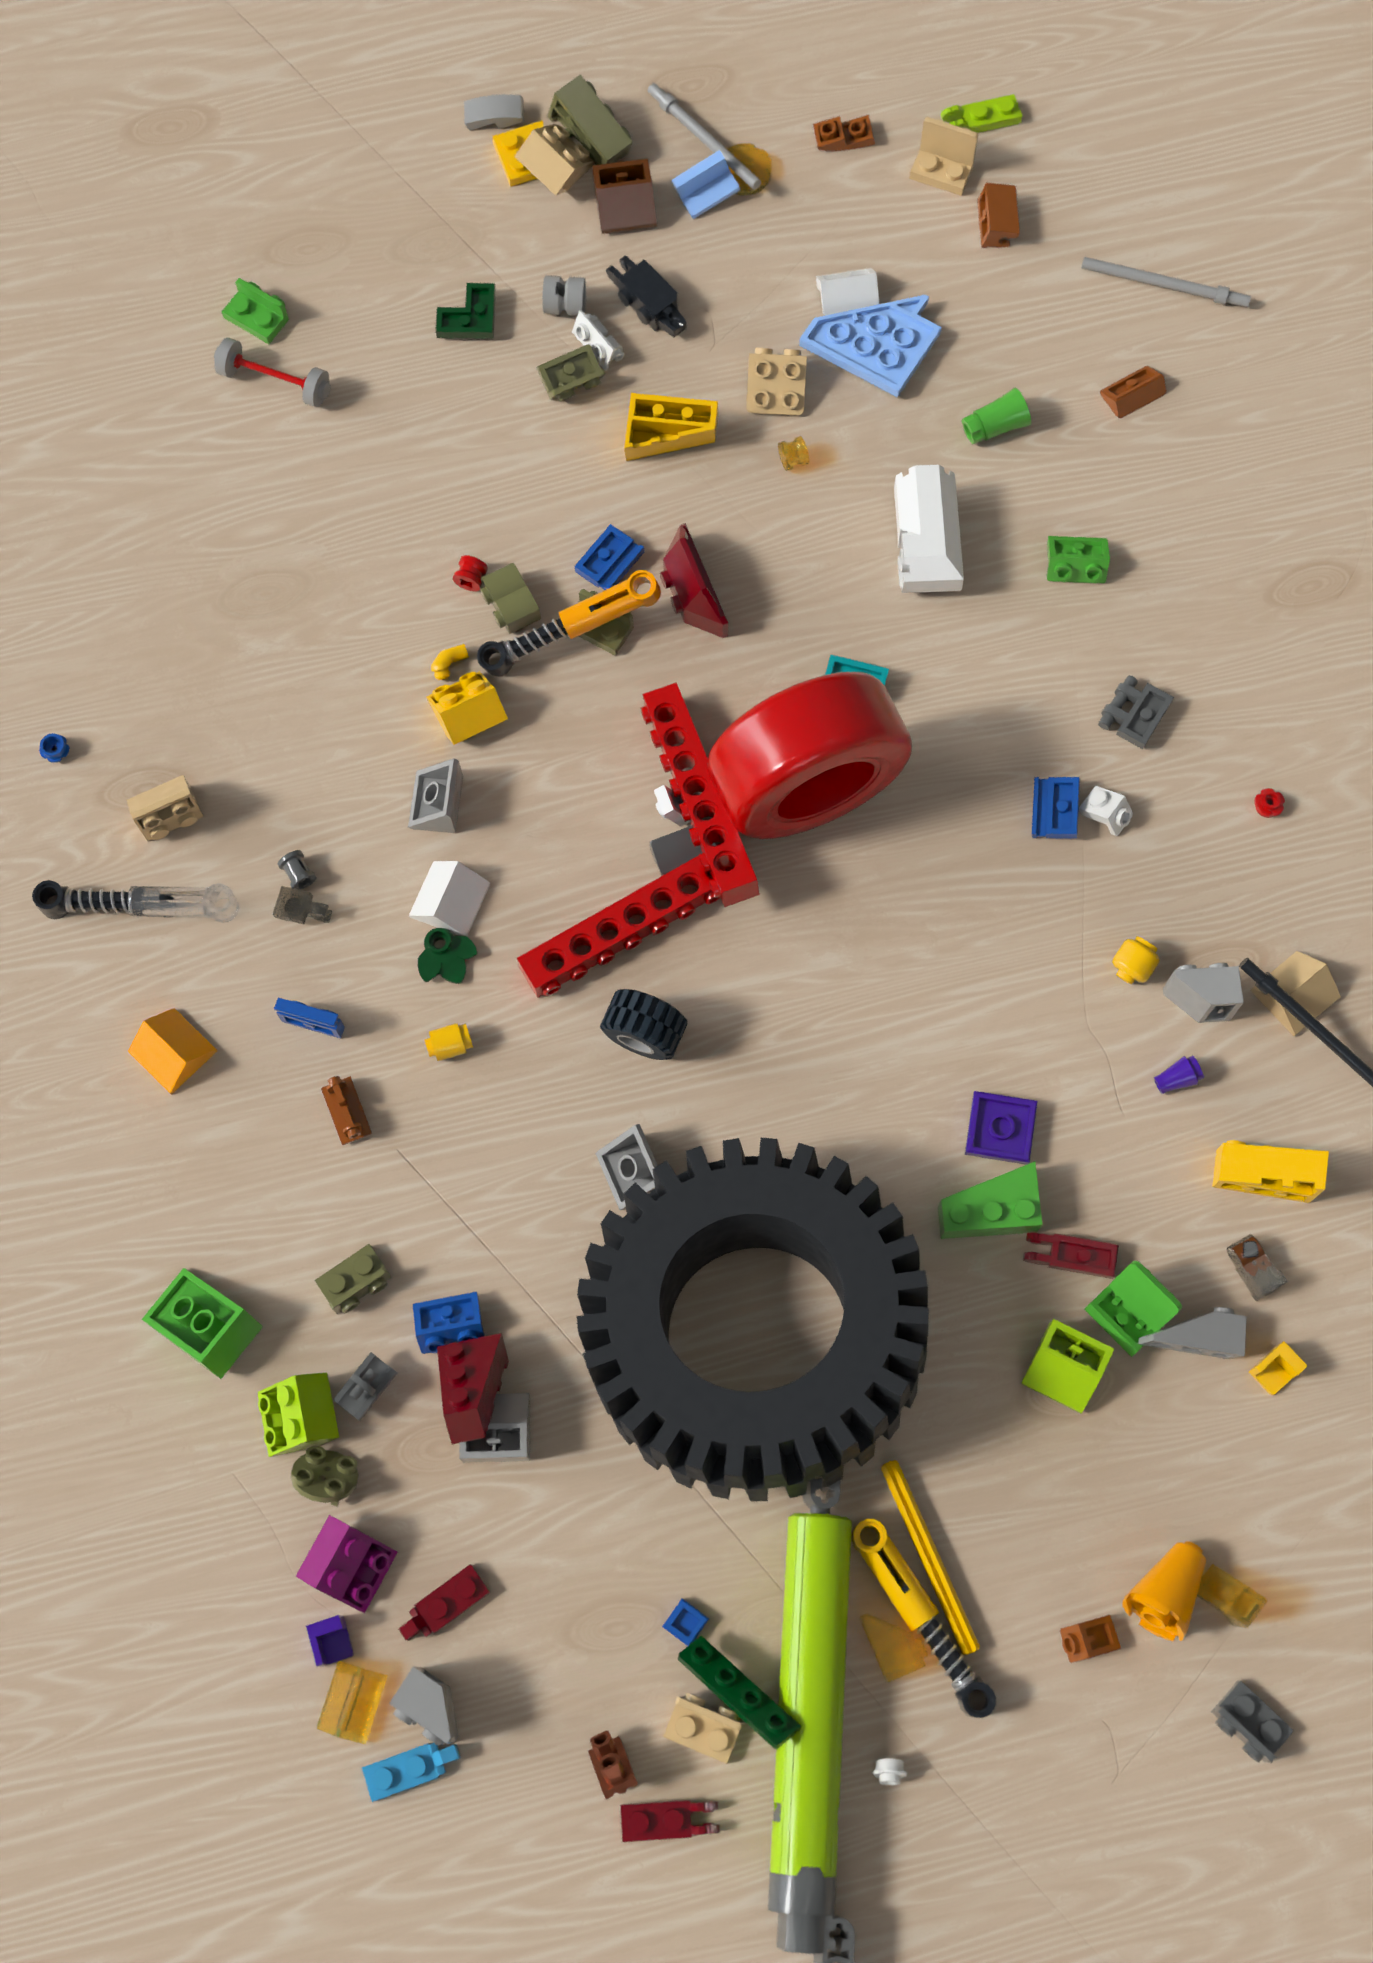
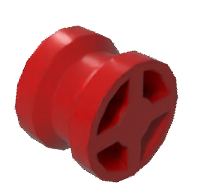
[452,555,488,591]

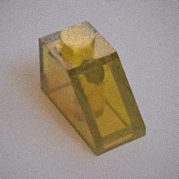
[858,1613,928,1683]

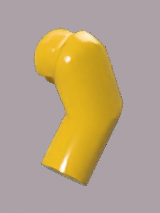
[431,644,469,680]

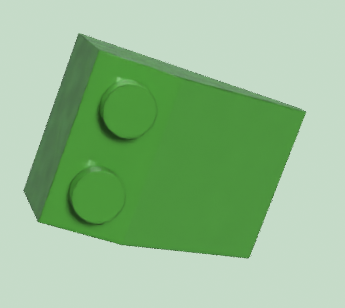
[142,1268,263,1379]

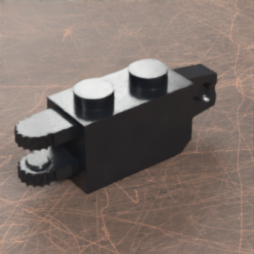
[606,255,686,338]

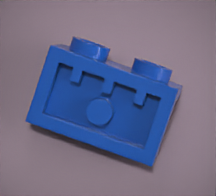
[413,1291,485,1354]

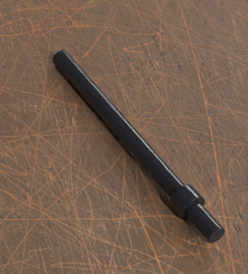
[1239,957,1373,1087]

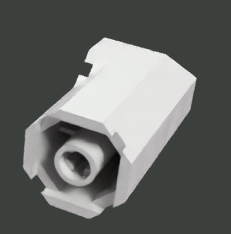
[894,465,964,593]

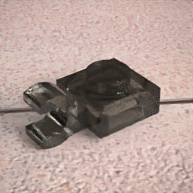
[272,886,333,925]

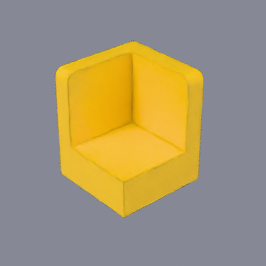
[1249,1341,1308,1395]

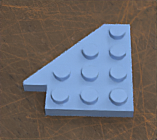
[799,295,942,398]

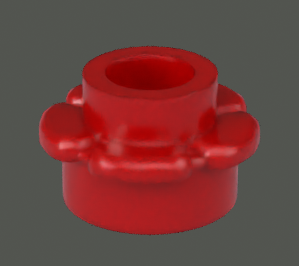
[1254,788,1285,818]

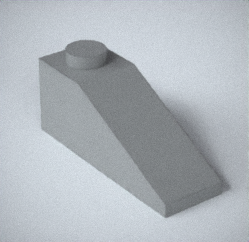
[1138,1307,1247,1359]

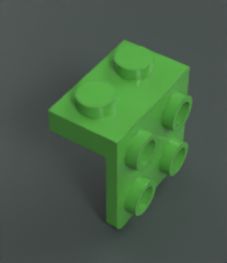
[1084,1260,1182,1357]

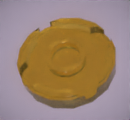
[727,143,772,196]

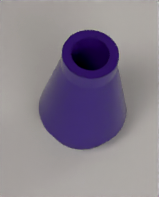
[1153,1055,1204,1094]

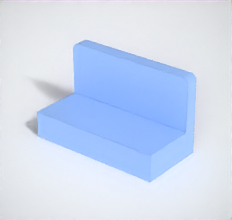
[671,150,740,219]

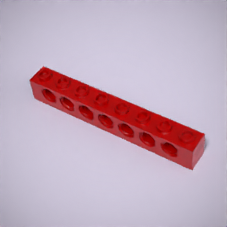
[640,682,760,907]
[517,842,733,998]

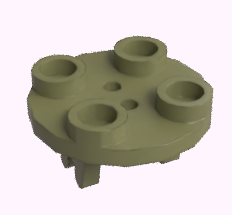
[291,1446,359,1507]

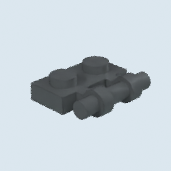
[1098,675,1174,749]

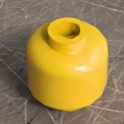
[1112,936,1160,985]

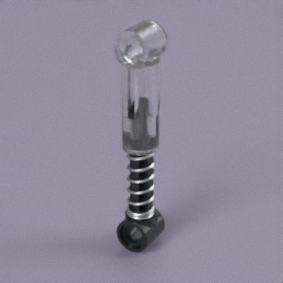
[32,880,240,923]

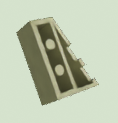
[547,74,633,165]

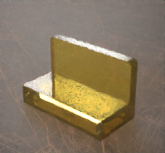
[317,1661,388,1745]

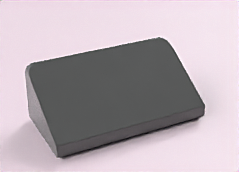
[650,825,716,876]

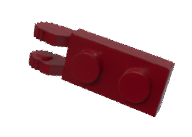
[1023,1232,1119,1279]
[620,1800,720,1842]

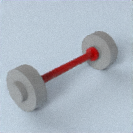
[214,337,330,408]

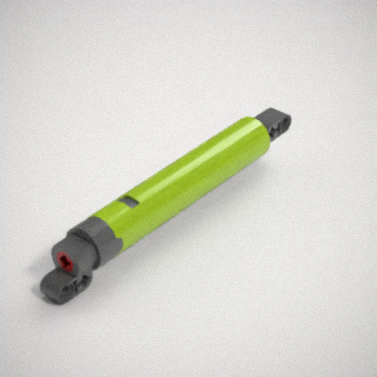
[768,1476,855,1963]

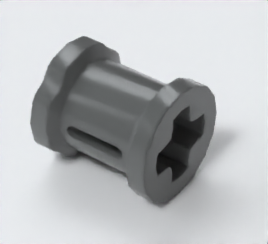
[278,850,317,891]

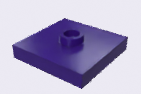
[965,1091,1038,1165]

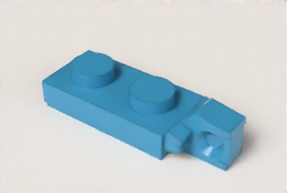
[362,1743,461,1802]

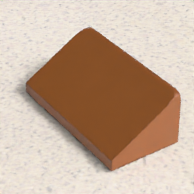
[1100,365,1166,418]

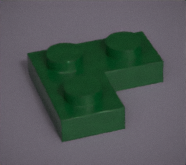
[435,283,496,339]

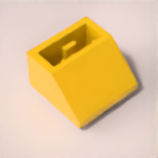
[426,671,508,745]

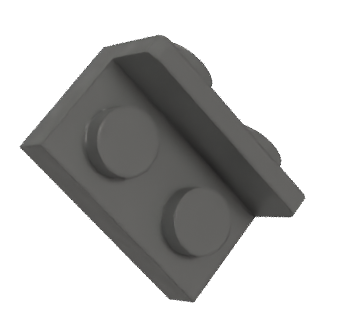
[1211,1681,1294,1763]

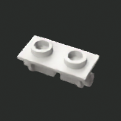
[572,310,624,371]

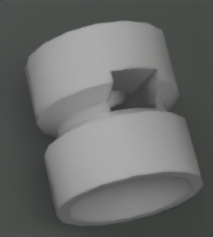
[542,275,586,316]

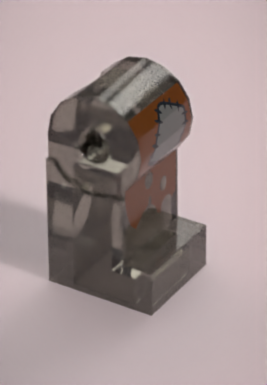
[1227,1234,1288,1302]

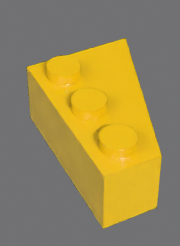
[624,393,719,461]
[1212,1140,1329,1203]

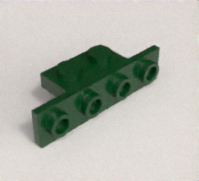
[678,1636,801,1749]

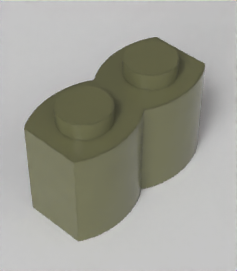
[480,563,542,634]

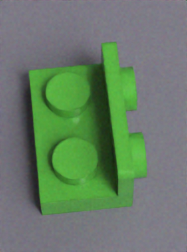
[221,278,289,344]
[1046,536,1110,583]

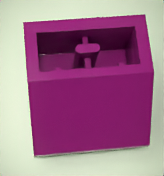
[296,1515,398,1614]

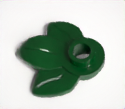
[417,928,478,984]

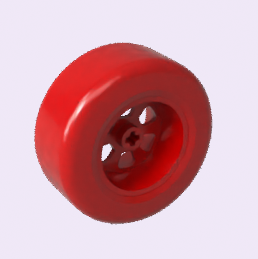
[707,672,912,839]

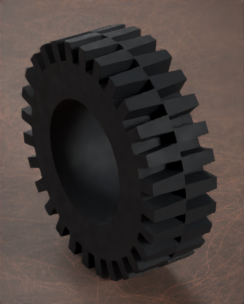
[577,1138,929,1502]

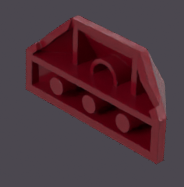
[660,523,729,638]

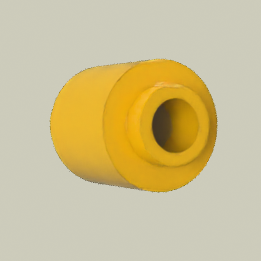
[424,1023,473,1061]

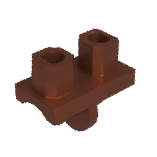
[588,1730,638,1800]

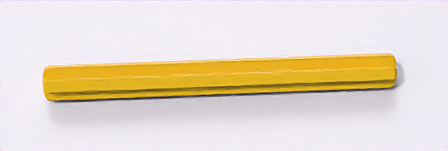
[881,1460,980,1655]

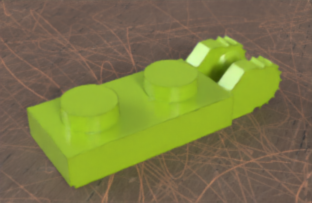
[941,94,1022,133]

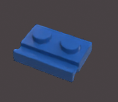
[574,524,645,590]
[1032,777,1080,839]
[274,997,345,1039]

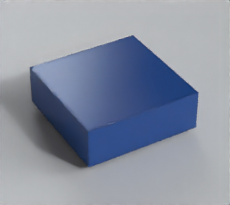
[662,1598,709,1646]

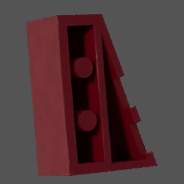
[437,1333,509,1444]

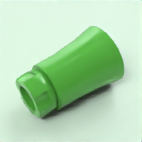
[962,387,1031,444]

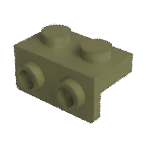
[536,343,606,401]

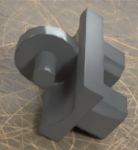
[333,1352,397,1421]

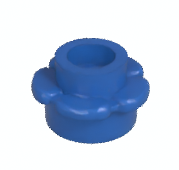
[39,733,70,763]

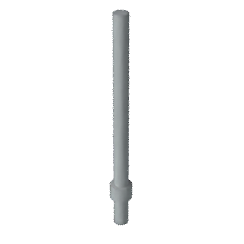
[648,83,761,190]
[1081,257,1251,307]

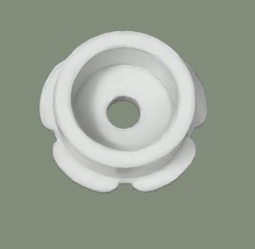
[873,1758,907,1785]

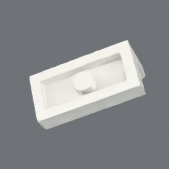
[816,268,879,316]

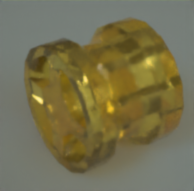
[778,436,809,471]

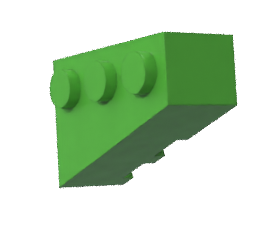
[938,1161,1042,1239]

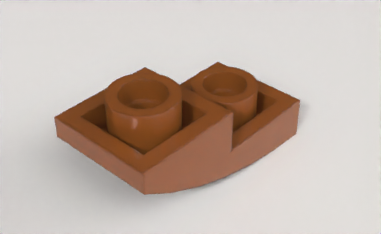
[813,115,875,151]

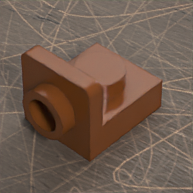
[1060,1615,1121,1663]

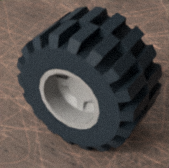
[600,989,688,1060]

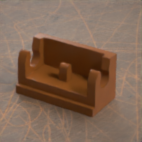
[977,182,1020,248]

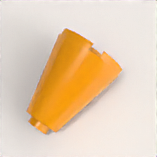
[1122,1541,1206,1641]

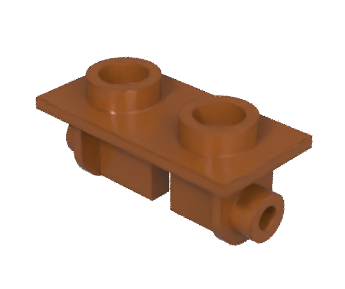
[321,1076,372,1146]

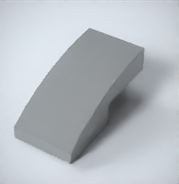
[464,94,524,131]

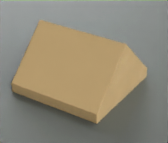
[1250,951,1341,1036]

